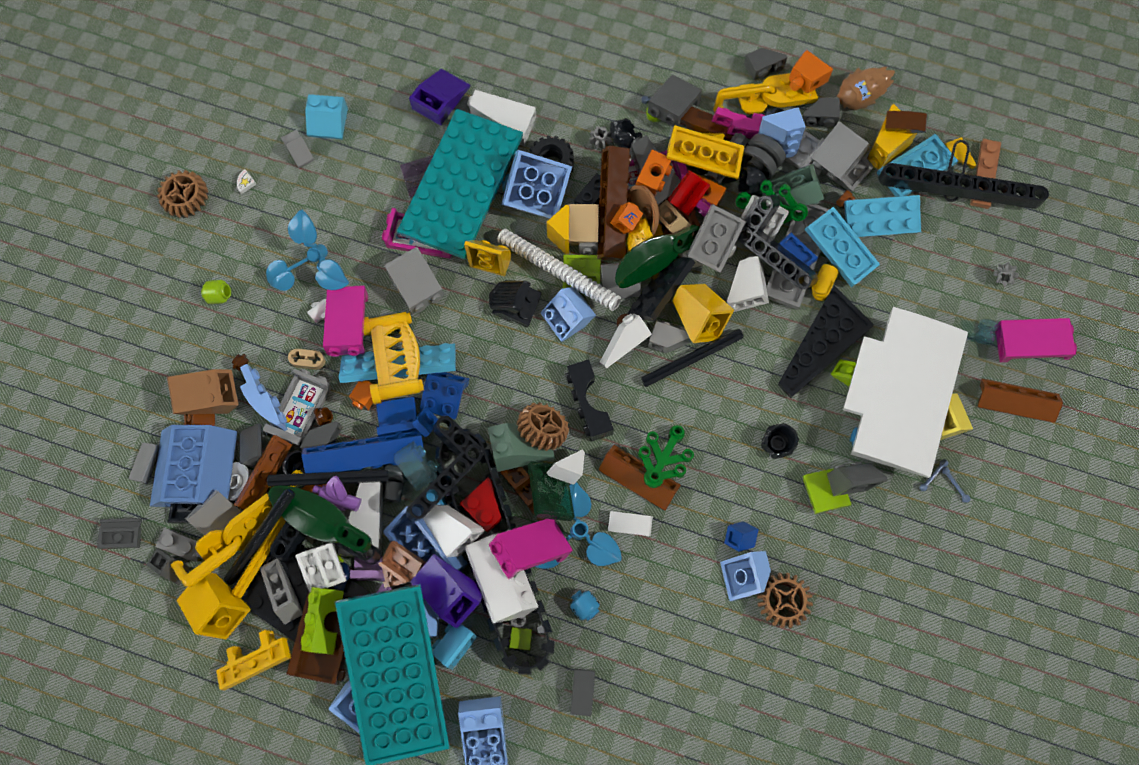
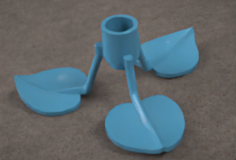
[266,209,350,291]
[534,482,622,569]

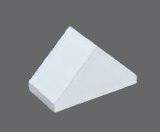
[547,449,585,485]

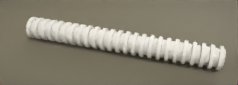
[497,228,621,311]

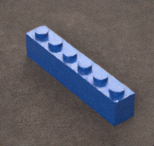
[302,430,425,473]

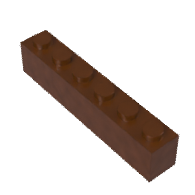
[597,145,631,261]

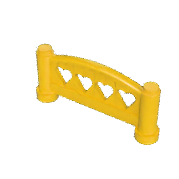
[364,312,424,404]

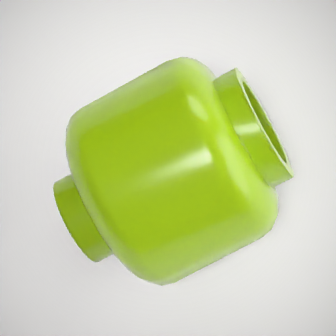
[201,279,231,305]

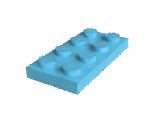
[877,134,958,197]
[844,195,921,237]
[804,207,880,287]

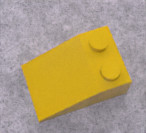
[464,240,511,277]

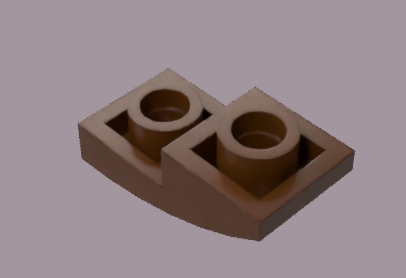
[885,111,927,133]

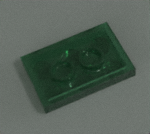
[528,461,575,521]

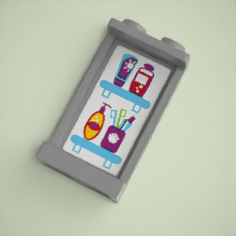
[262,369,332,449]

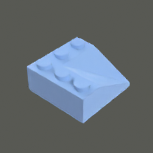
[501,150,572,219]

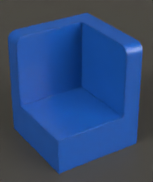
[724,522,759,552]

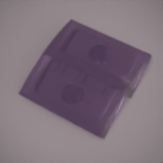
[400,155,434,199]

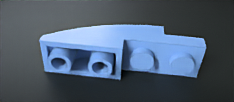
[240,364,288,431]

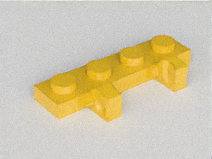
[216,630,291,690]

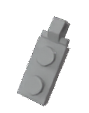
[155,528,203,562]

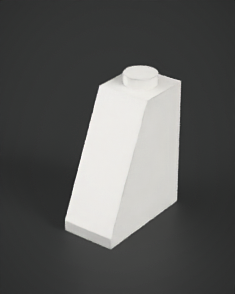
[727,256,769,312]
[423,505,484,557]

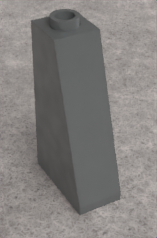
[630,135,681,207]

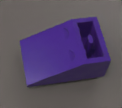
[409,68,471,126]
[410,554,482,629]

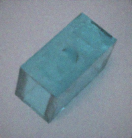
[394,441,438,491]

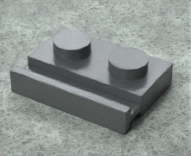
[97,518,142,549]

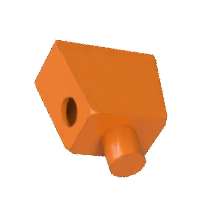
[789,50,833,93]

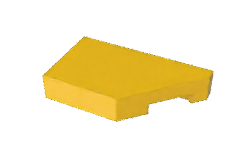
[945,137,976,169]

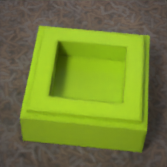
[509,627,532,651]

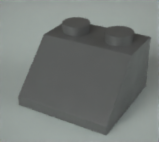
[827,461,888,496]

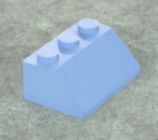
[758,107,806,158]

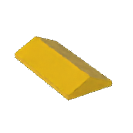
[667,125,744,179]

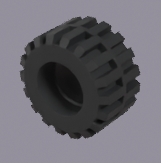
[529,135,574,178]

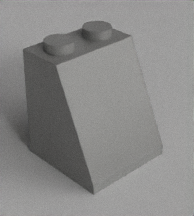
[811,121,870,181]
[384,247,444,315]

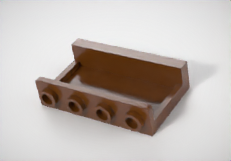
[286,591,346,685]

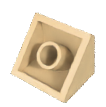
[569,204,598,246]

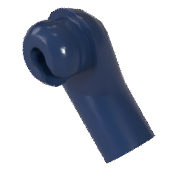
[334,562,350,591]

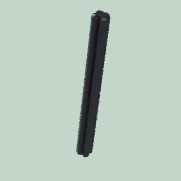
[641,329,744,387]
[267,470,389,487]
[224,488,295,585]

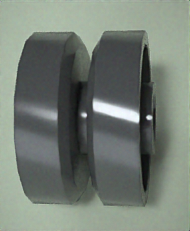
[741,134,786,180]

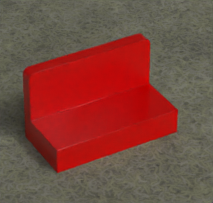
[667,170,710,215]

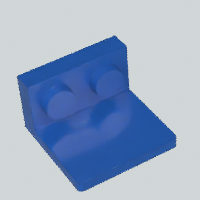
[420,372,470,419]
[376,397,417,436]

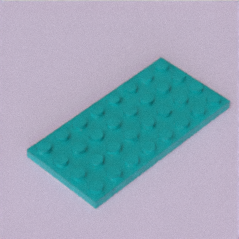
[397,109,523,260]
[335,584,450,765]

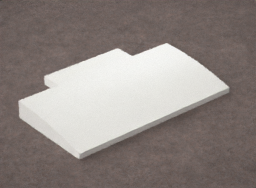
[843,307,968,478]

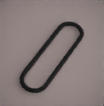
[943,140,970,202]

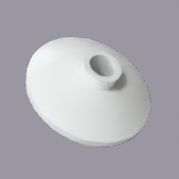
[228,462,249,501]

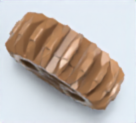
[157,169,208,218]
[517,402,569,451]
[757,573,813,628]

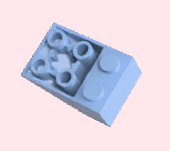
[458,696,508,765]

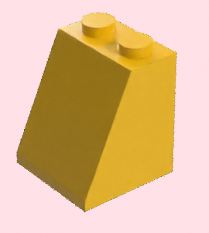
[867,104,917,170]
[672,284,734,343]
[176,573,251,640]

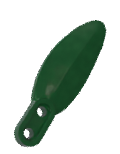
[615,225,700,288]
[268,486,372,553]

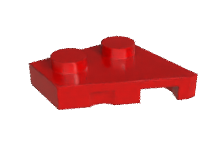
[460,477,502,533]

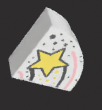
[237,169,256,195]

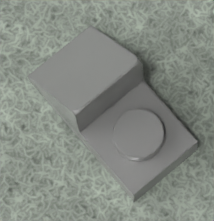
[281,130,314,168]

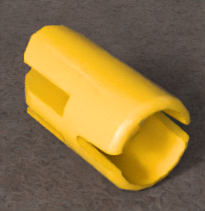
[812,264,838,301]

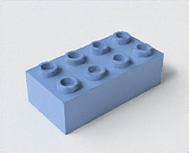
[383,506,468,572]

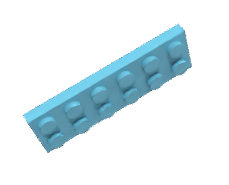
[339,343,456,383]

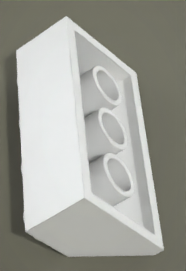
[464,533,538,624]

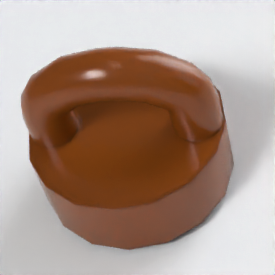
[836,190,855,209]

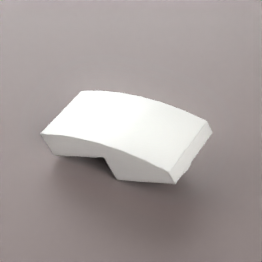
[608,511,653,536]

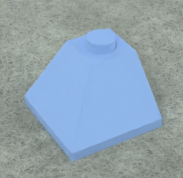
[720,551,771,601]
[328,679,360,734]

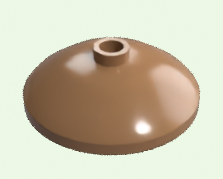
[627,185,659,236]

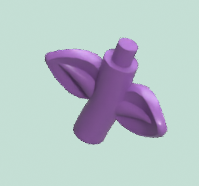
[312,476,362,512]

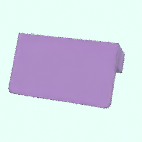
[350,556,385,581]

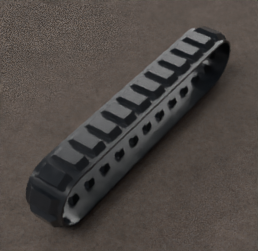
[435,429,555,675]

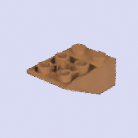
[167,369,239,414]

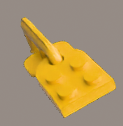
[713,73,818,114]
[171,493,273,587]

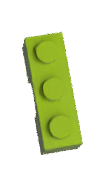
[301,587,344,654]

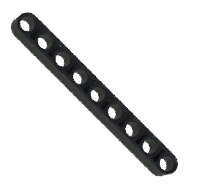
[878,163,1049,209]

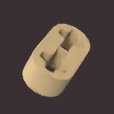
[288,349,325,370]

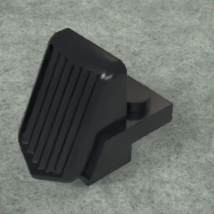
[489,280,542,327]

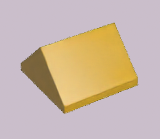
[546,205,569,254]

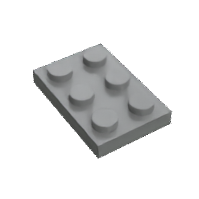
[686,204,746,273]

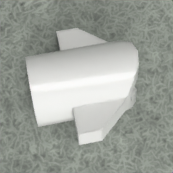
[307,299,326,324]

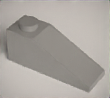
[260,559,303,624]

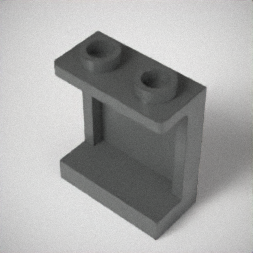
[648,74,702,127]

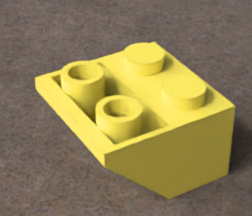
[940,393,973,440]

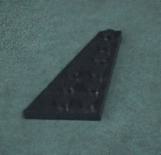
[778,285,874,398]

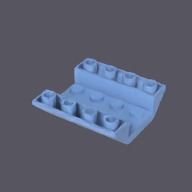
[150,425,237,507]

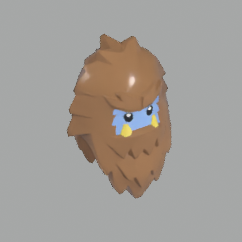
[837,66,895,110]

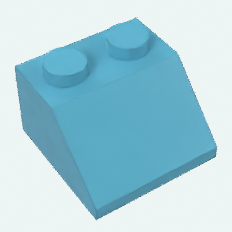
[306,94,348,140]
[432,624,477,670]

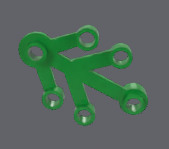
[736,180,808,224]
[638,425,694,488]

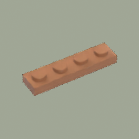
[970,139,1001,209]

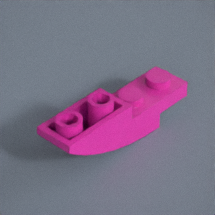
[712,107,765,139]

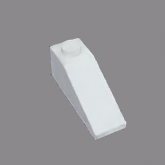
[599,314,652,368]

